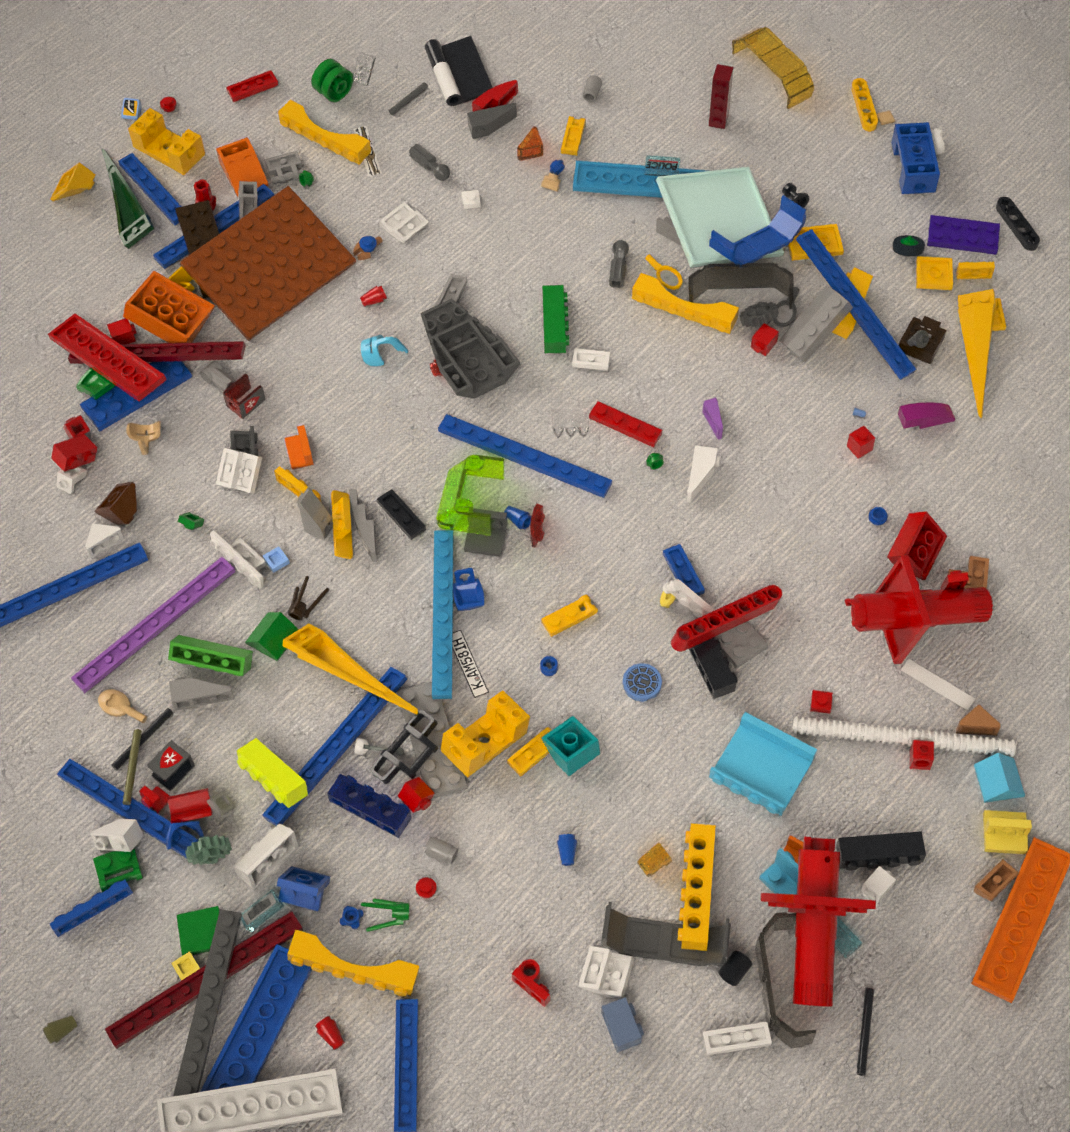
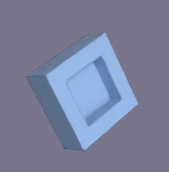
[263,546,290,573]

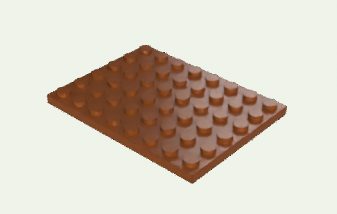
[180,186,356,341]

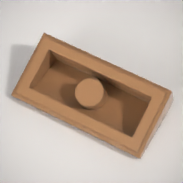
[974,859,1019,901]

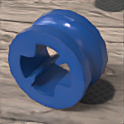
[540,656,558,676]

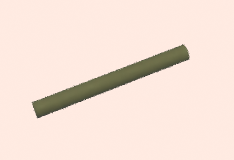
[123,729,142,805]

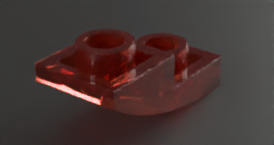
[530,503,545,548]

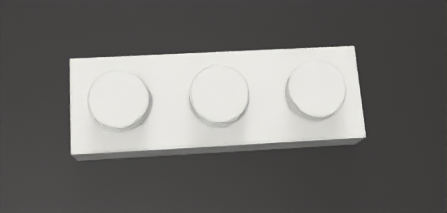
[702,1022,772,1056]

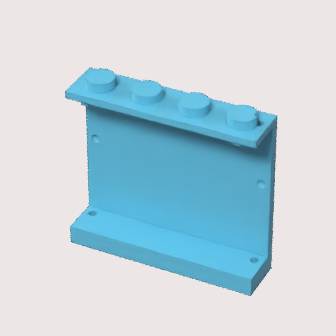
[709,712,817,816]

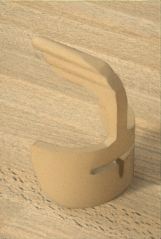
[126,421,161,455]

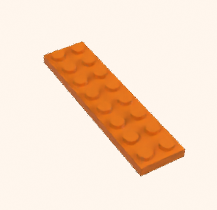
[971,837,1070,1003]

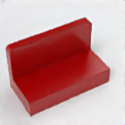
[167,788,212,823]

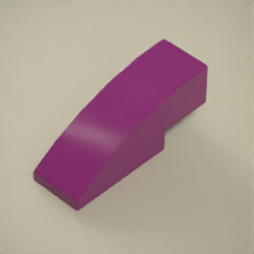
[898,402,955,429]

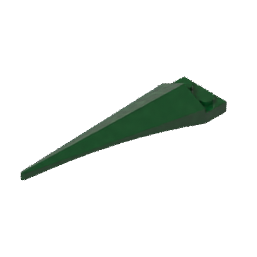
[102,148,155,249]

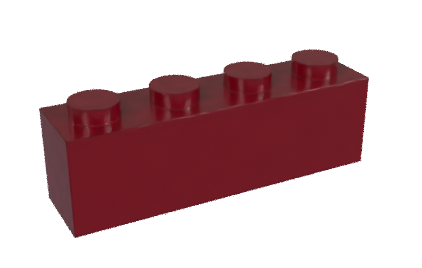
[709,64,734,129]

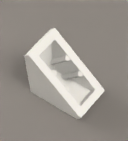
[85,524,124,559]

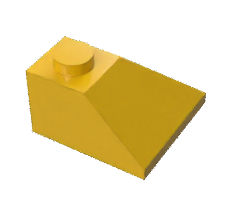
[50,162,96,201]

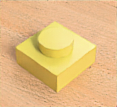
[171,952,200,980]

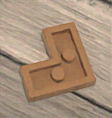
[948,556,989,589]

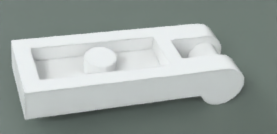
[663,579,715,618]

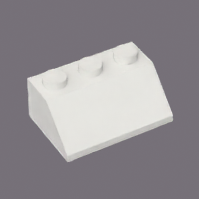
[233,823,299,890]

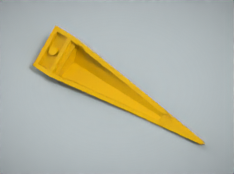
[958,289,996,418]
[283,623,418,714]

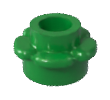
[299,170,314,187]
[646,453,664,470]

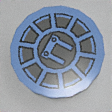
[622,663,662,702]

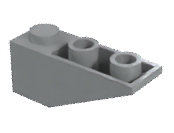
[298,488,333,540]

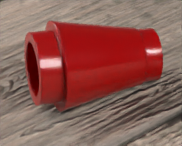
[360,286,387,307]
[315,1016,345,1050]

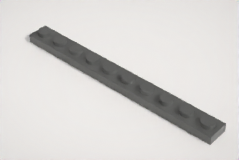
[173,909,242,1097]

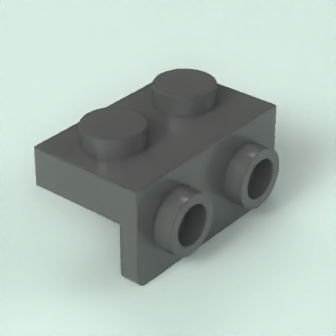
[230,426,258,456]

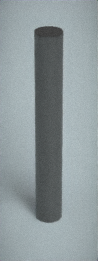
[389,82,428,115]

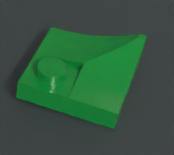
[76,368,116,400]

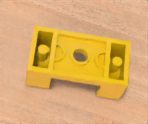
[128,108,205,175]
[440,690,530,778]

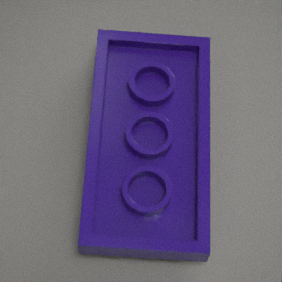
[927,215,1000,255]

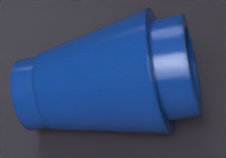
[504,506,532,529]
[557,834,577,866]

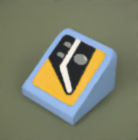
[121,98,142,120]

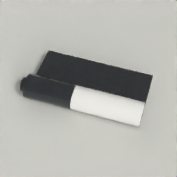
[425,36,493,106]

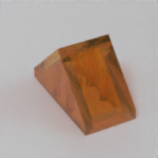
[517,126,543,161]

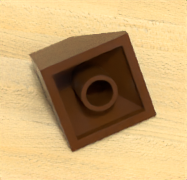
[94,482,137,525]

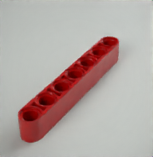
[671,585,783,652]

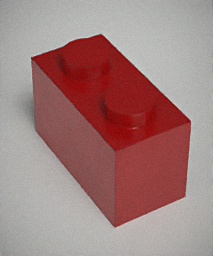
[51,434,98,472]

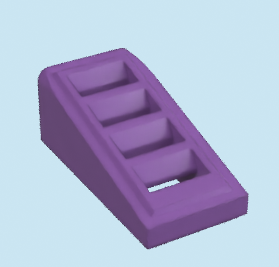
[702,397,723,440]

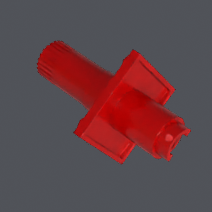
[845,555,993,664]
[761,837,876,1007]

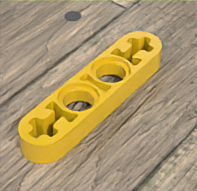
[851,78,878,132]

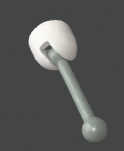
[355,738,404,755]

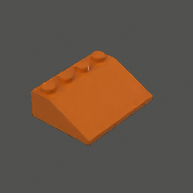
[123,271,215,343]

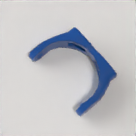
[166,821,204,850]

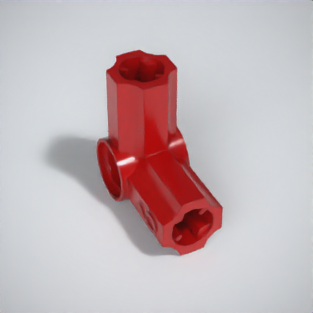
[194,179,216,211]

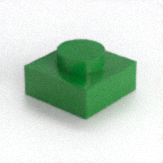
[177,512,205,530]

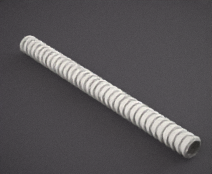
[792,716,1016,757]

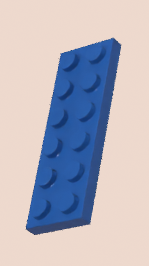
[80,361,192,432]

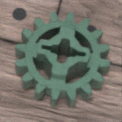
[185,835,232,865]

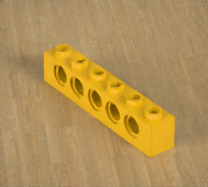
[678,823,716,951]

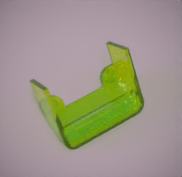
[436,455,505,536]

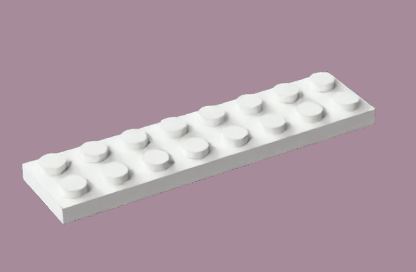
[157,1069,342,1132]

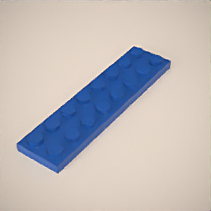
[200,944,312,1092]

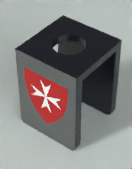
[147,740,195,791]

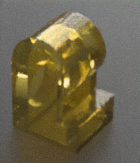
[637,842,673,877]

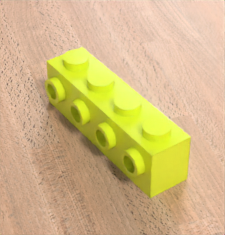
[236,738,308,808]

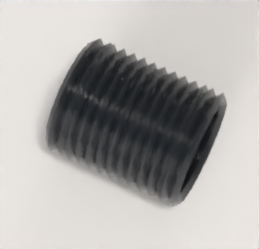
[718,950,753,986]

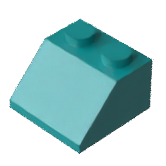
[542,716,600,776]

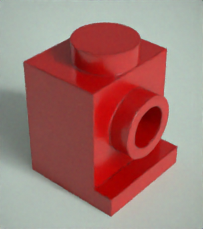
[63,415,90,439]

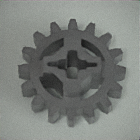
[739,302,779,328]

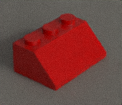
[887,511,947,580]

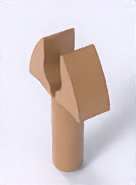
[353,236,383,260]

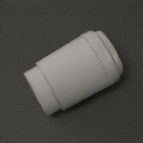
[583,75,602,102]
[425,837,458,864]

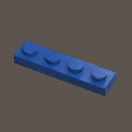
[49,880,133,937]

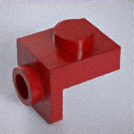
[139,785,170,813]

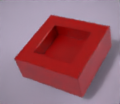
[810,690,833,714]

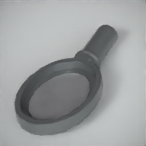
[773,287,800,327]

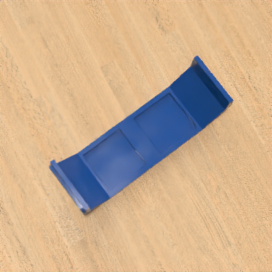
[709,195,806,268]

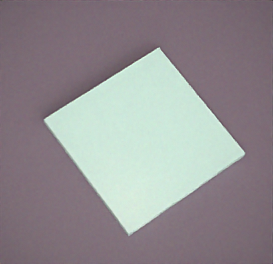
[656,167,784,268]

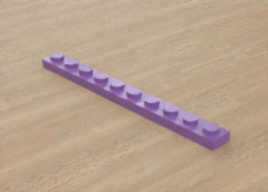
[71,557,235,694]

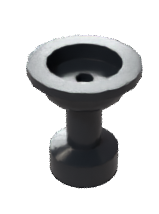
[782,183,809,208]

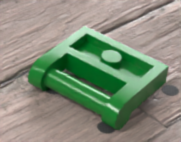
[93,847,143,892]

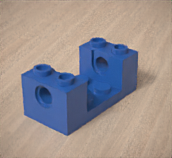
[891,122,940,194]

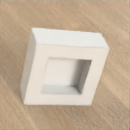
[461,190,481,209]

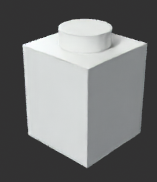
[861,866,896,904]

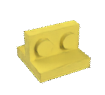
[983,810,1032,854]

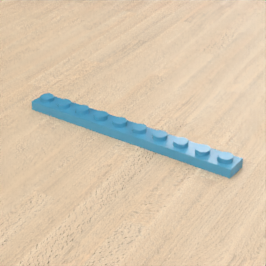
[432,530,453,699]

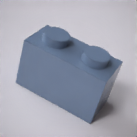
[601,997,644,1053]

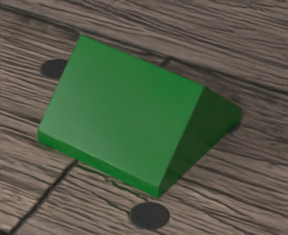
[245,612,299,661]

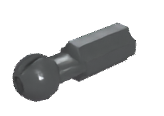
[409,144,450,181]
[609,240,629,288]

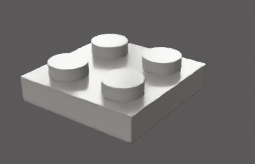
[714,621,768,669]

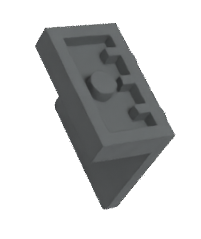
[464,508,508,557]

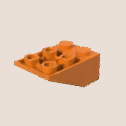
[216,137,269,197]

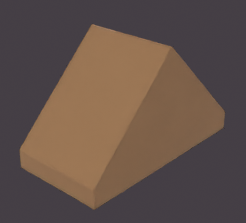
[956,705,1000,736]

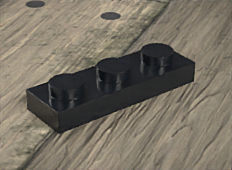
[377,489,426,540]

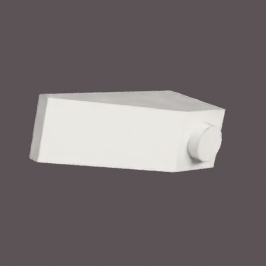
[687,445,720,503]

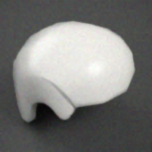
[931,127,946,155]

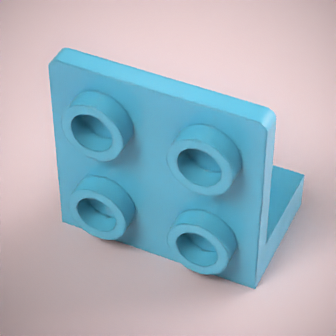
[759,848,798,895]

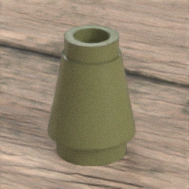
[43,1015,78,1044]

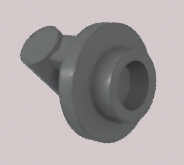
[907,330,929,348]

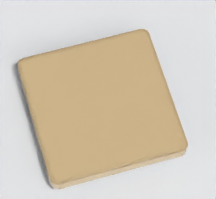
[876,110,895,125]

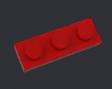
[226,70,278,102]
[940,570,969,590]

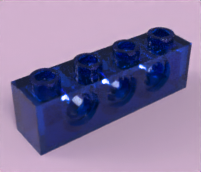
[327,774,411,838]

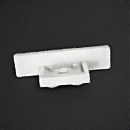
[210,530,266,589]

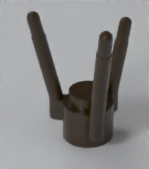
[288,576,329,621]

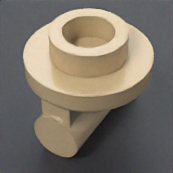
[541,173,561,192]

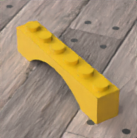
[278,100,371,165]
[632,273,739,334]
[287,930,419,997]

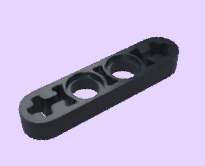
[996,197,1040,251]

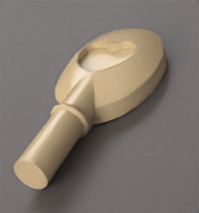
[98,689,147,723]

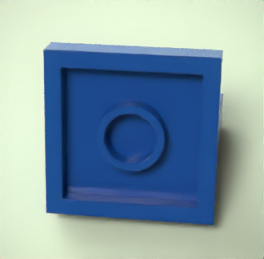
[277,866,331,911]

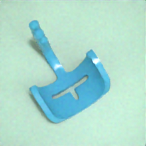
[361,335,408,366]

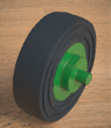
[893,235,925,256]

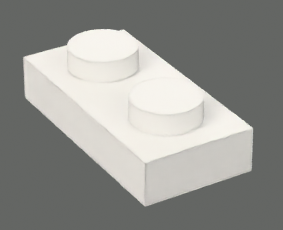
[572,348,610,371]

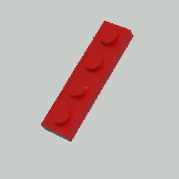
[589,401,662,447]

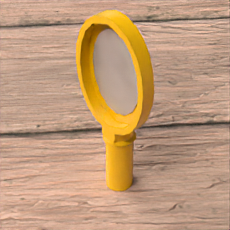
[645,254,683,290]

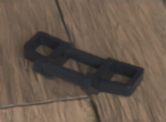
[370,710,439,784]

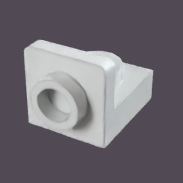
[57,467,87,494]

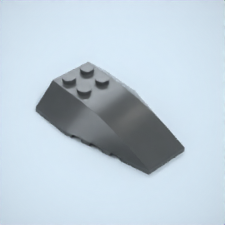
[420,298,520,399]

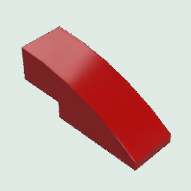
[472,80,518,112]

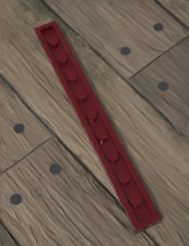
[68,341,246,364]
[105,911,304,1049]

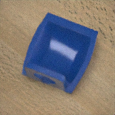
[453,568,485,611]

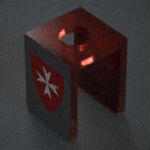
[223,374,265,419]

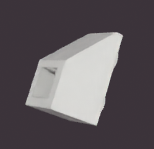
[90,819,144,852]

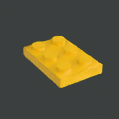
[788,224,844,261]

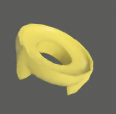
[660,591,676,608]

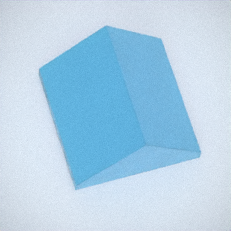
[974,753,1025,803]

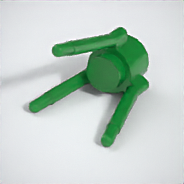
[361,898,409,932]

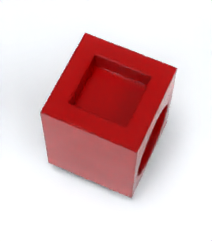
[910,740,934,770]

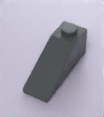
[467,103,517,139]

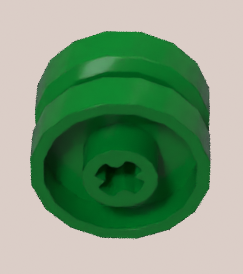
[311,58,354,102]

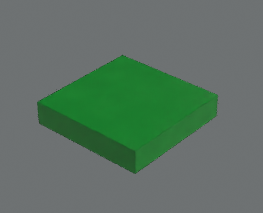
[177,906,220,956]

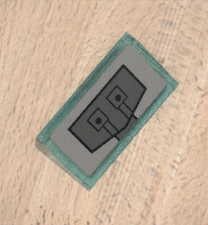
[241,889,285,932]

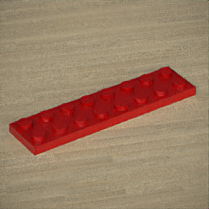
[48,314,167,402]

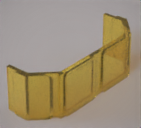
[732,27,814,109]

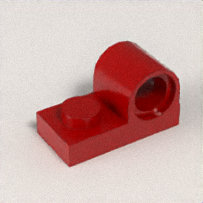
[512,959,550,1007]

